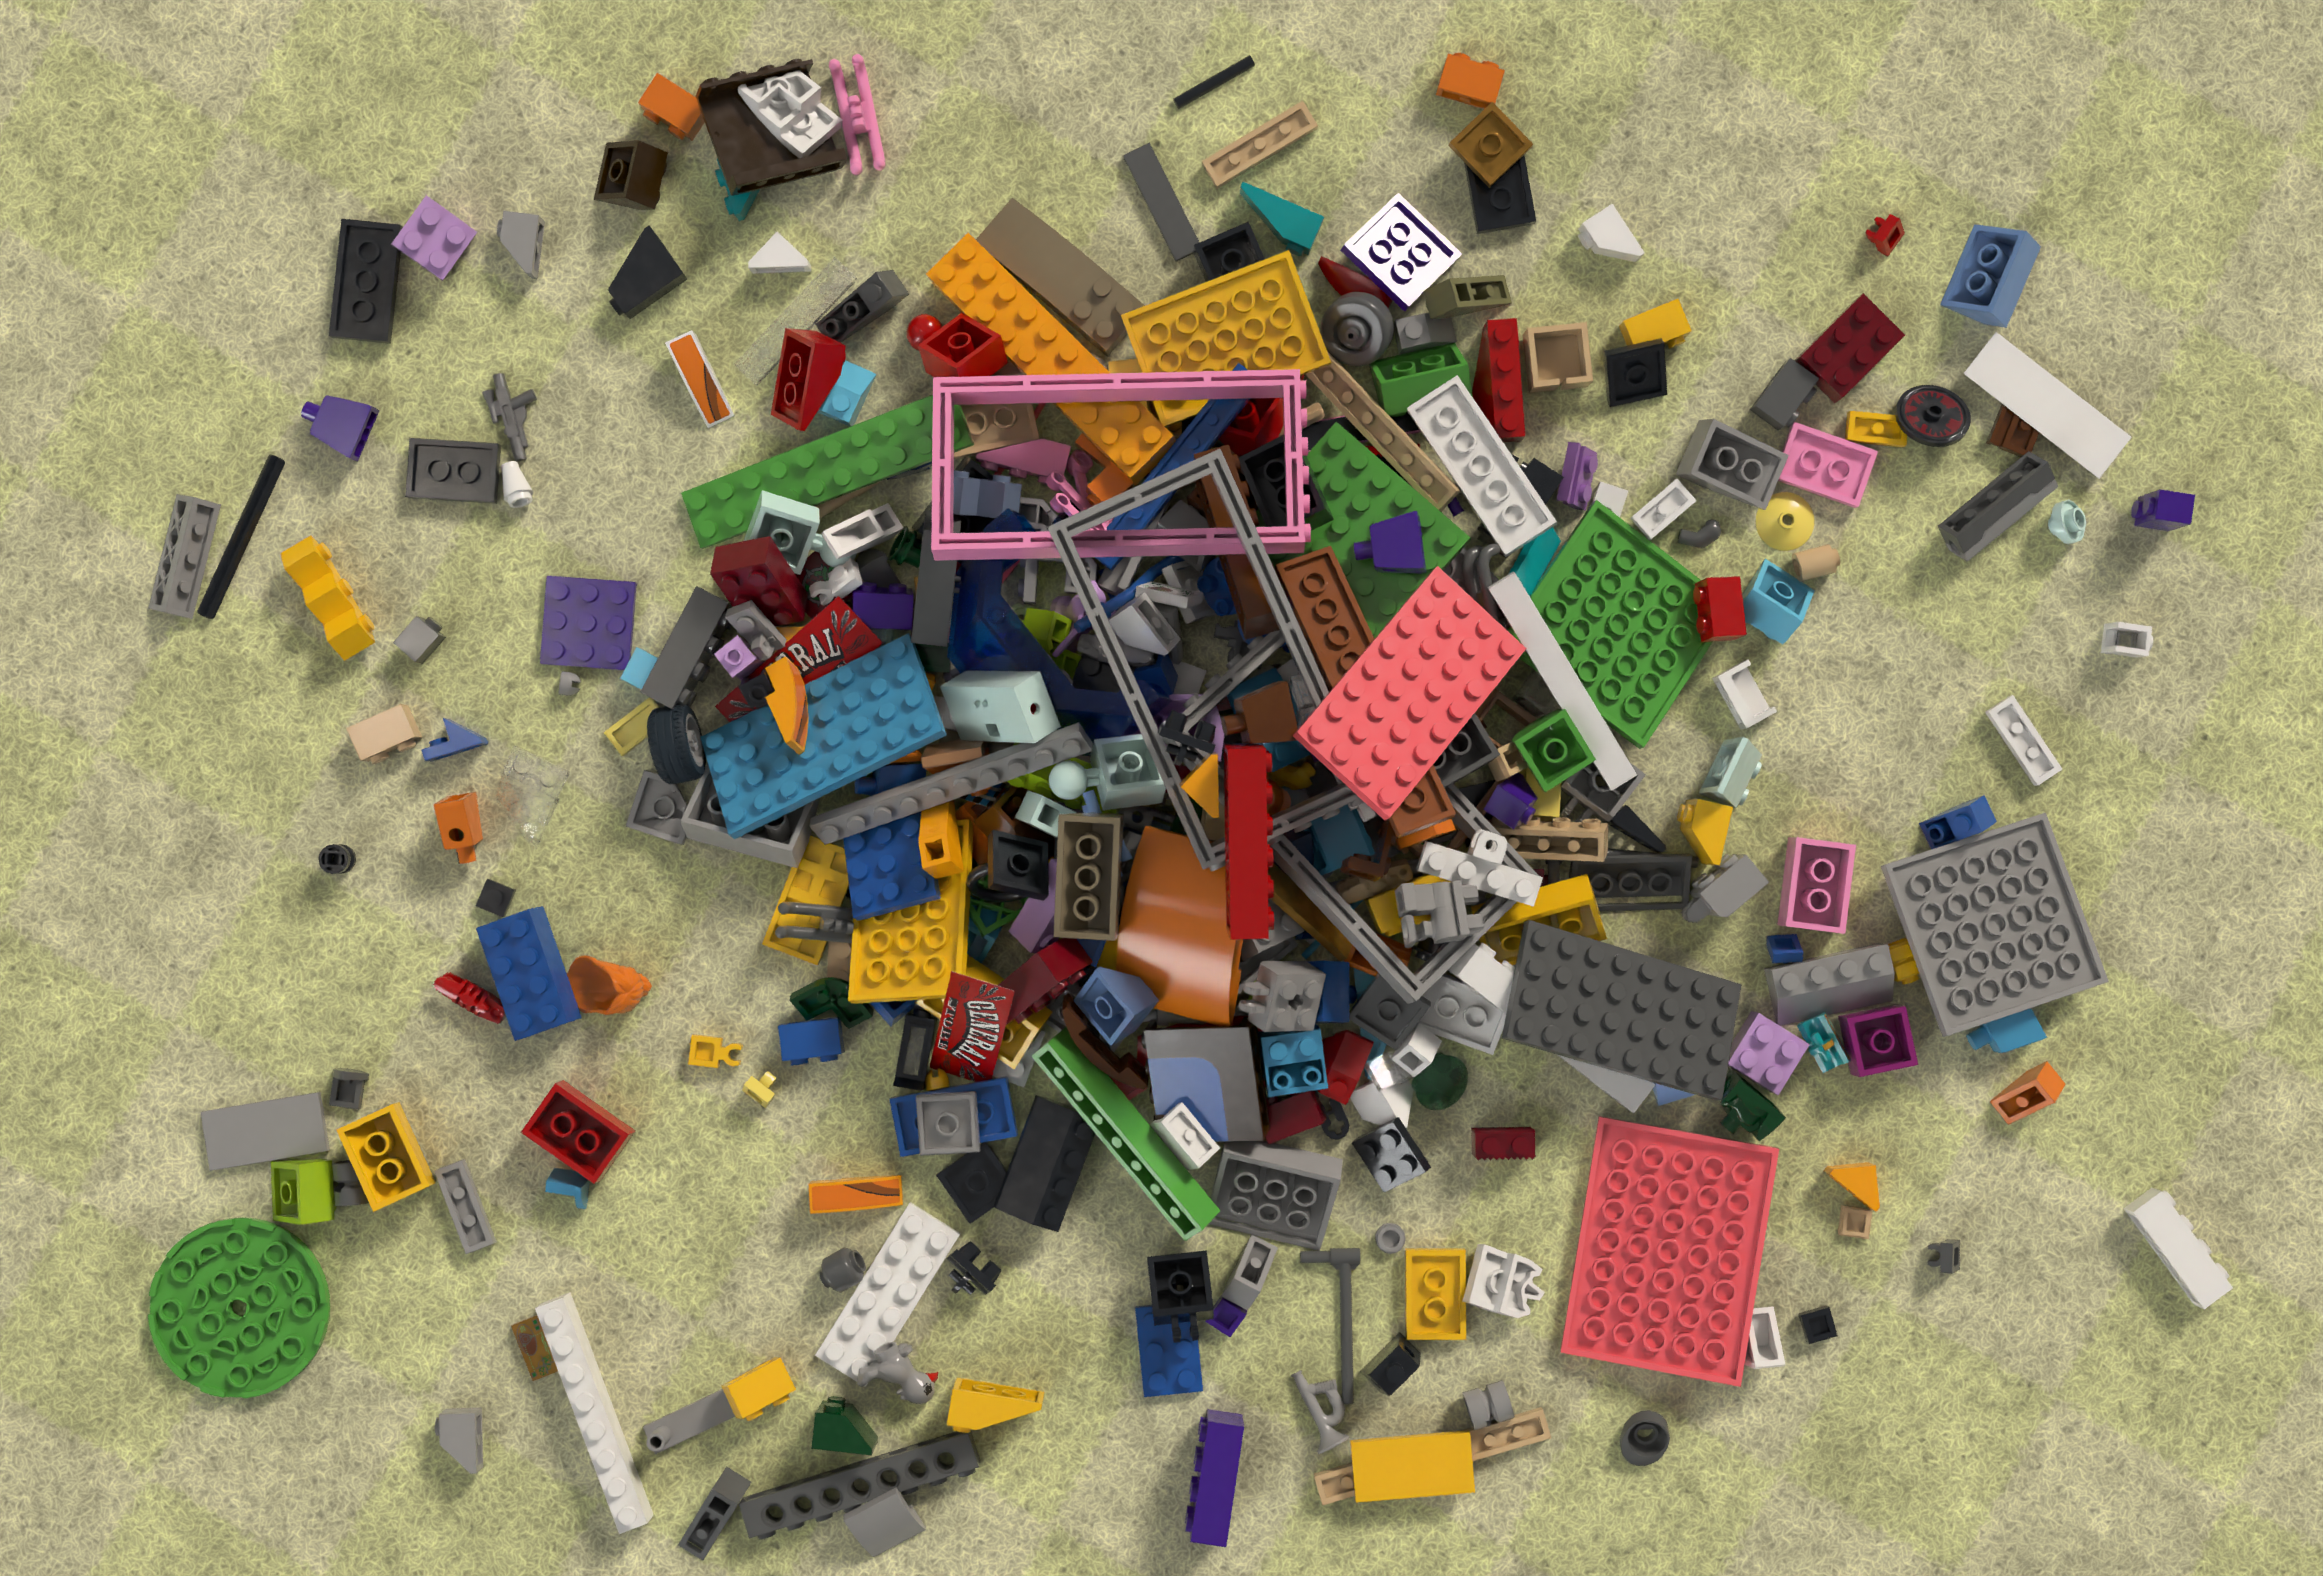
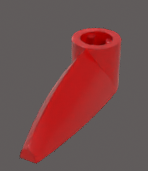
[1318,256,1393,309]

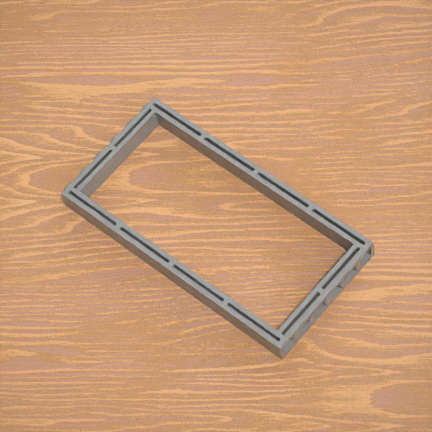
[1047,449,1364,871]
[1161,614,1539,1004]

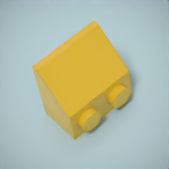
[1677,799,1733,866]

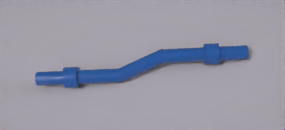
[1074,556,1185,633]

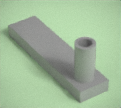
[643,1389,735,1454]

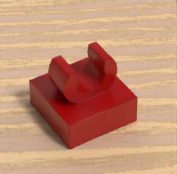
[1865,214,1905,257]

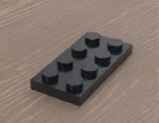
[329,219,403,344]

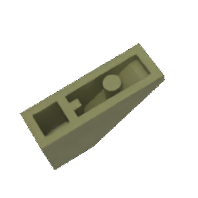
[1423,275,1512,319]

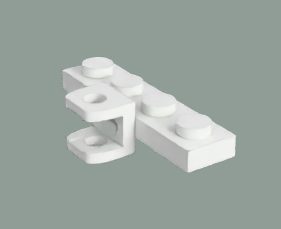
[1416,829,1543,907]

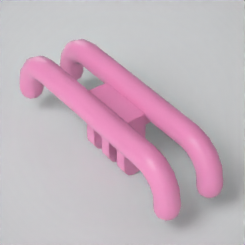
[829,54,886,176]

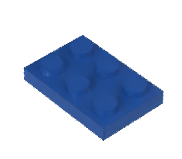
[1135,1305,1203,1397]

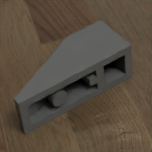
[678,1466,752,1561]

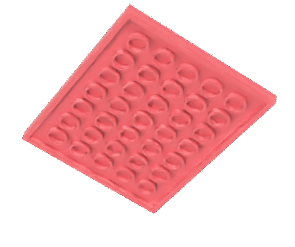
[1560,1116,1779,1387]

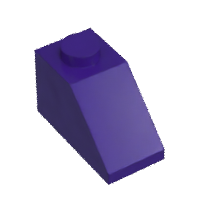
[1484,772,1538,829]

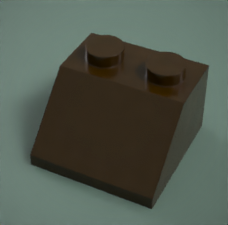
[594,140,668,210]

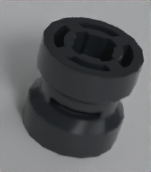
[318,844,356,874]

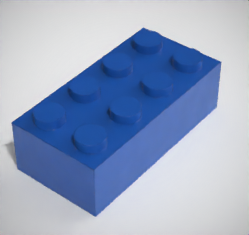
[476,906,582,1041]

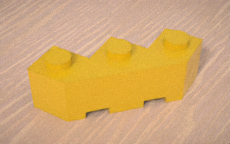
[281,535,375,661]

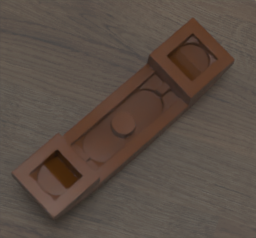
[1062,993,1148,1090]

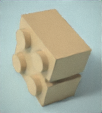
[1522,322,1593,393]

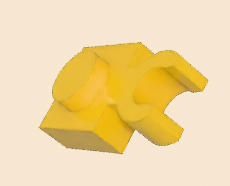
[688,1034,743,1068]

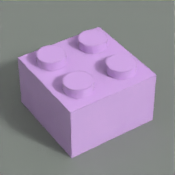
[391,195,477,281]
[1728,1011,1810,1095]

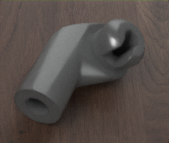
[1677,519,1721,548]

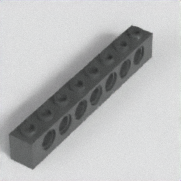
[739,1431,980,1540]

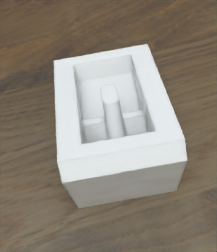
[748,232,811,274]

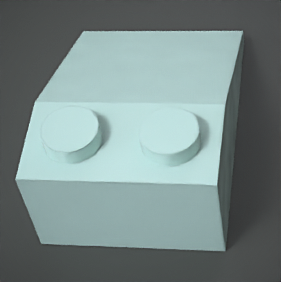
[1699,737,1762,808]

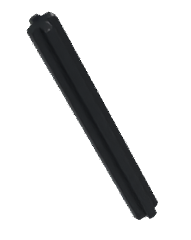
[197,454,285,619]

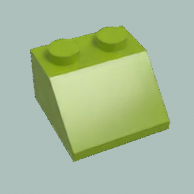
[271,1159,337,1225]

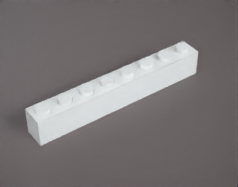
[1448,942,1655,1113]
[535,1292,653,1534]

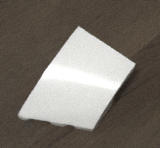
[738,70,842,158]

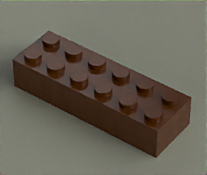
[1193,445,1280,640]

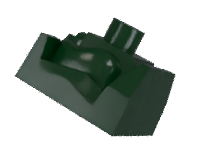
[1720,1068,1786,1142]

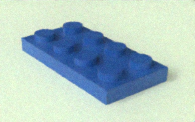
[890,1076,1018,1157]

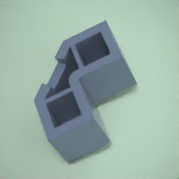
[953,470,1022,520]

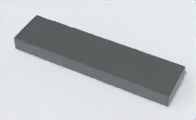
[1123,142,1199,262]

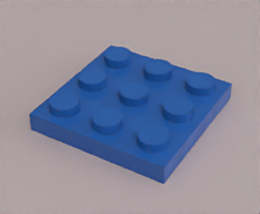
[843,813,941,921]

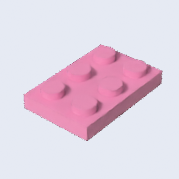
[1778,422,1878,508]

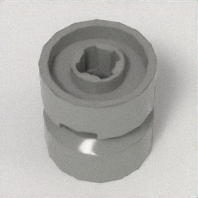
[1462,1380,1514,1430]

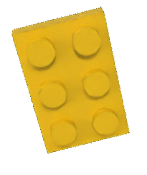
[1405,1248,1466,1340]

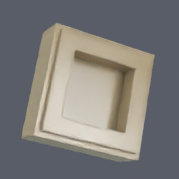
[1838,1205,1873,1239]

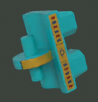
[1797,1012,1851,1073]

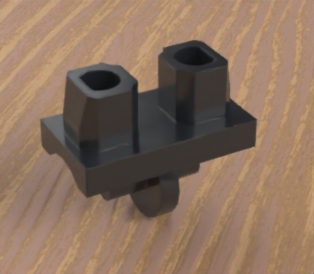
[1158,710,1216,766]
[946,1241,1002,1295]

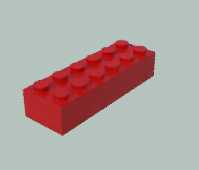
[1223,743,1274,940]

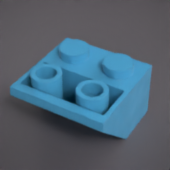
[1305,804,1375,875]
[1258,1024,1328,1097]

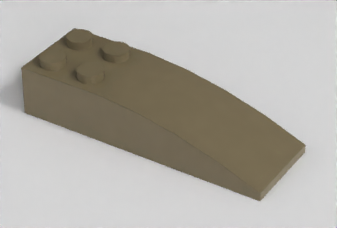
[976,198,1145,357]

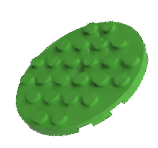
[148,1217,330,1398]

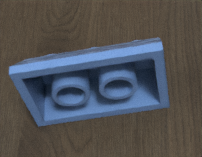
[1940,224,2041,328]

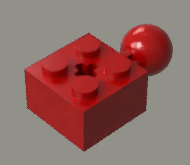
[906,313,1008,377]

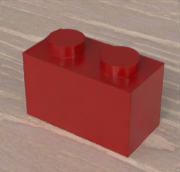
[1693,576,1747,642]

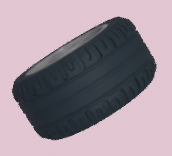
[647,704,706,784]

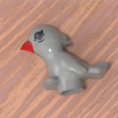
[857,1342,938,1404]

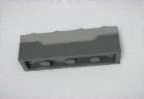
[1938,451,2058,562]

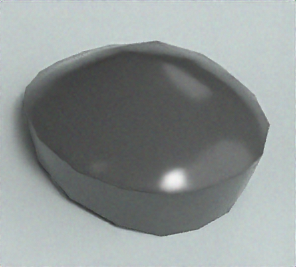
[1620,1410,1670,1466]

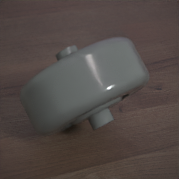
[1320,292,1394,367]

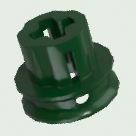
[888,526,922,568]

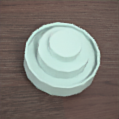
[2048,499,2086,544]

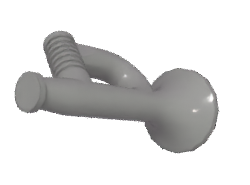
[1291,1370,1349,1454]

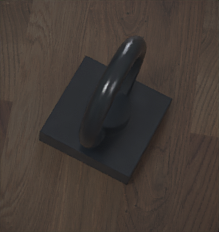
[966,830,1049,902]

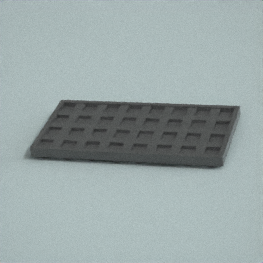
[1502,920,1742,1101]

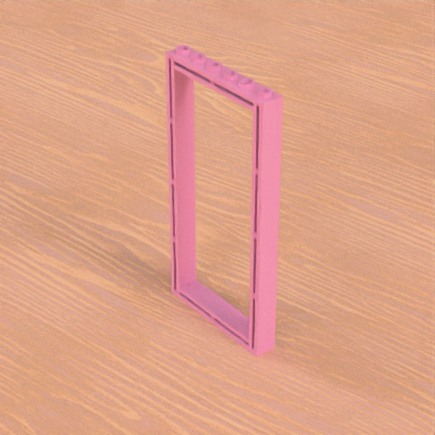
[931,369,1311,561]

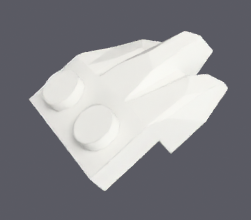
[1462,1244,1545,1318]

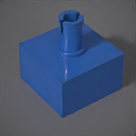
[1307,960,1357,1024]

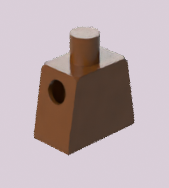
[1221,681,1298,744]

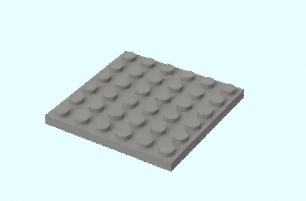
[1881,813,2109,1037]

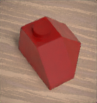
[1317,1030,1374,1105]

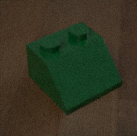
[811,1396,878,1456]

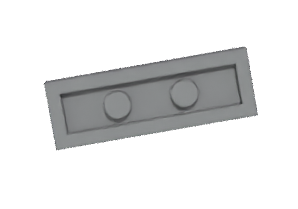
[434,1159,497,1254]

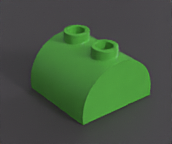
[1512,709,1596,792]

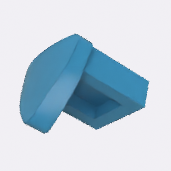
[545,1168,590,1209]

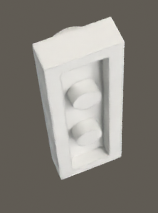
[1985,695,2062,786]

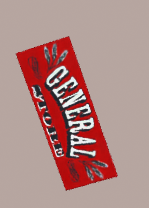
[715,596,883,722]
[929,971,1015,1082]

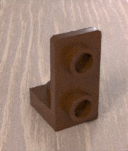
[1340,819,1397,882]

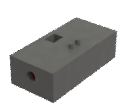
[911,509,961,647]

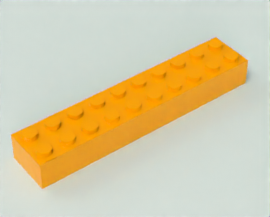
[926,233,1176,486]

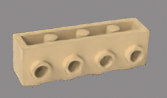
[1488,816,1608,862]

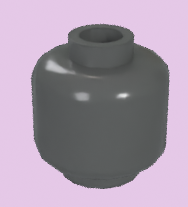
[820,1247,866,1292]

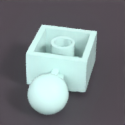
[744,490,857,575]
[1049,734,1166,810]

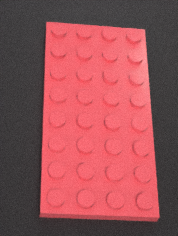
[1292,566,1527,821]

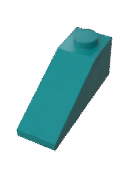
[1240,182,1324,256]

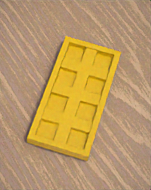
[762,835,849,965]

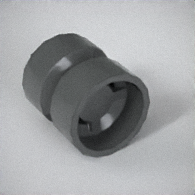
[332,1160,369,1206]

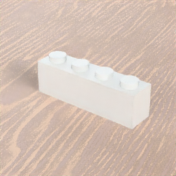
[2123,1188,2233,1309]

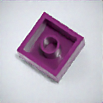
[1838,1004,1918,1077]

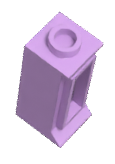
[714,635,765,681]

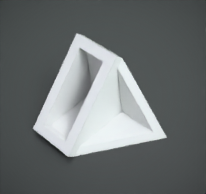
[1350,1064,1414,1129]
[1744,1306,1786,1369]

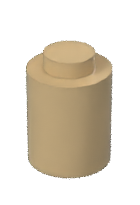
[1792,544,1840,582]

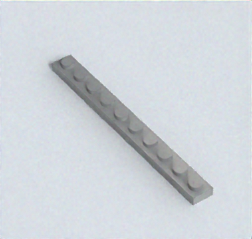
[810,723,1093,845]

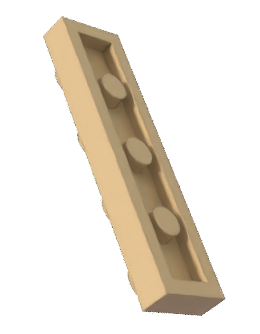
[1202,101,1318,189]

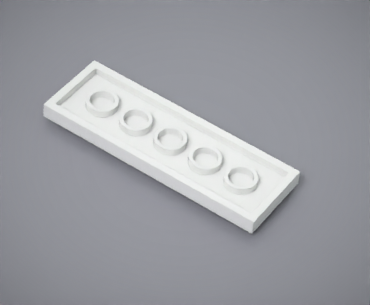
[1407,375,1557,557]
[815,1202,960,1387]

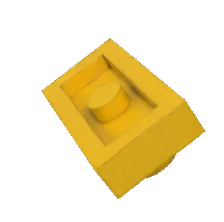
[1845,411,1907,448]

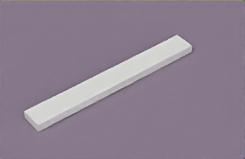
[1487,571,1637,791]

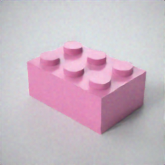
[1777,837,1856,934]

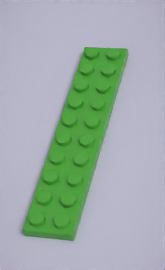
[681,395,974,549]

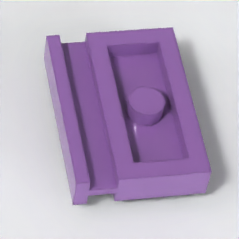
[1557,442,1598,511]

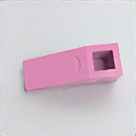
[976,439,1071,485]

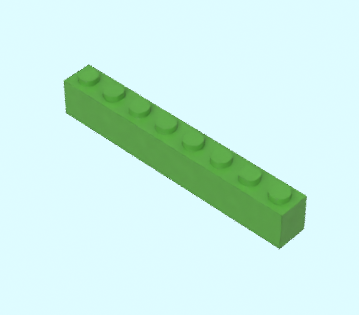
[1032,1027,1221,1241]

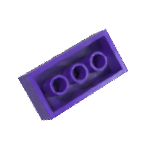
[1185,1409,1244,1547]

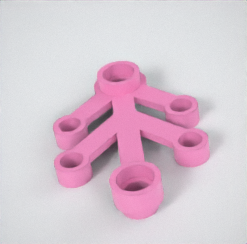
[1046,450,1115,531]

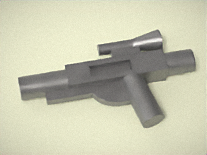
[482,373,537,462]

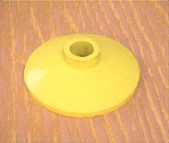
[1756,492,1814,551]

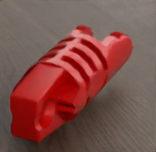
[433,972,506,1024]

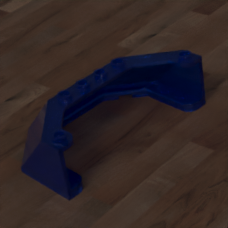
[947,508,1173,756]

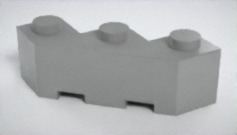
[1011,497,1100,594]

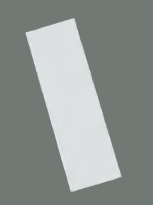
[1963,332,2132,479]

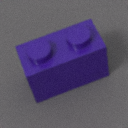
[2131,489,2195,531]
[851,582,914,630]

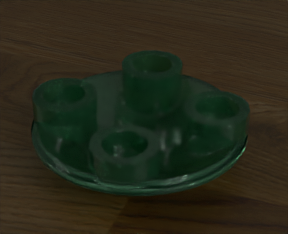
[1411,1052,1468,1110]

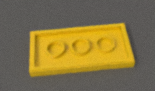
[1350,1430,1475,1503]

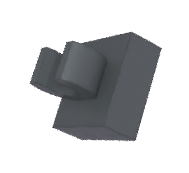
[1928,1239,1960,1274]

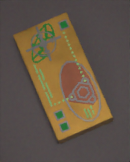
[511,1315,558,1381]

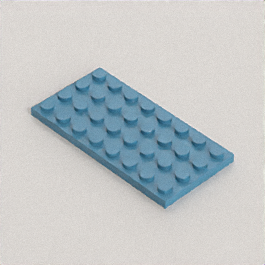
[700,633,947,840]

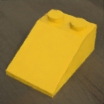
[947,1378,1045,1433]

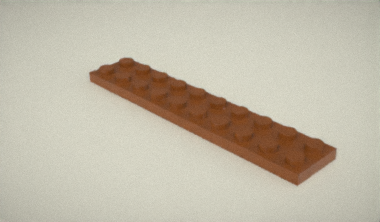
[1274,546,1456,839]

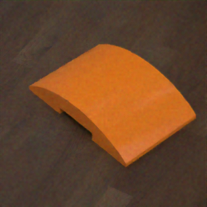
[1116,826,1243,1026]

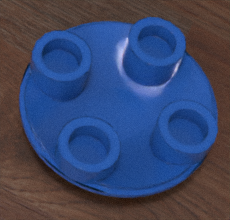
[1197,557,1237,616]

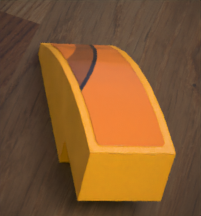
[765,656,809,755]
[808,1175,903,1214]

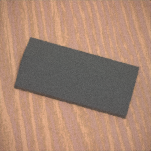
[1569,854,1692,911]

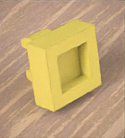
[742,1071,777,1109]

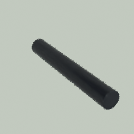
[1173,55,1255,109]

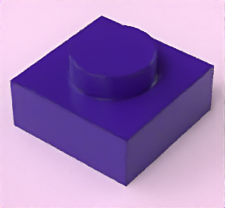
[1205,1295,1247,1337]

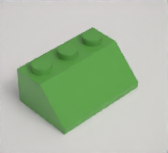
[1369,343,1472,417]

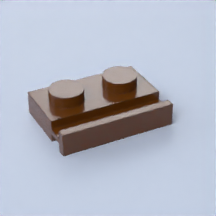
[1986,404,2039,457]

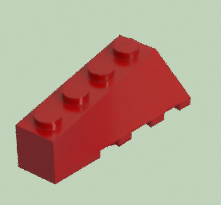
[1472,318,1525,443]

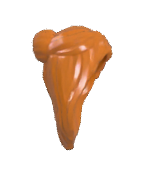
[567,955,652,1015]

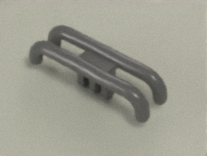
[1461,544,1520,662]
[775,902,854,943]

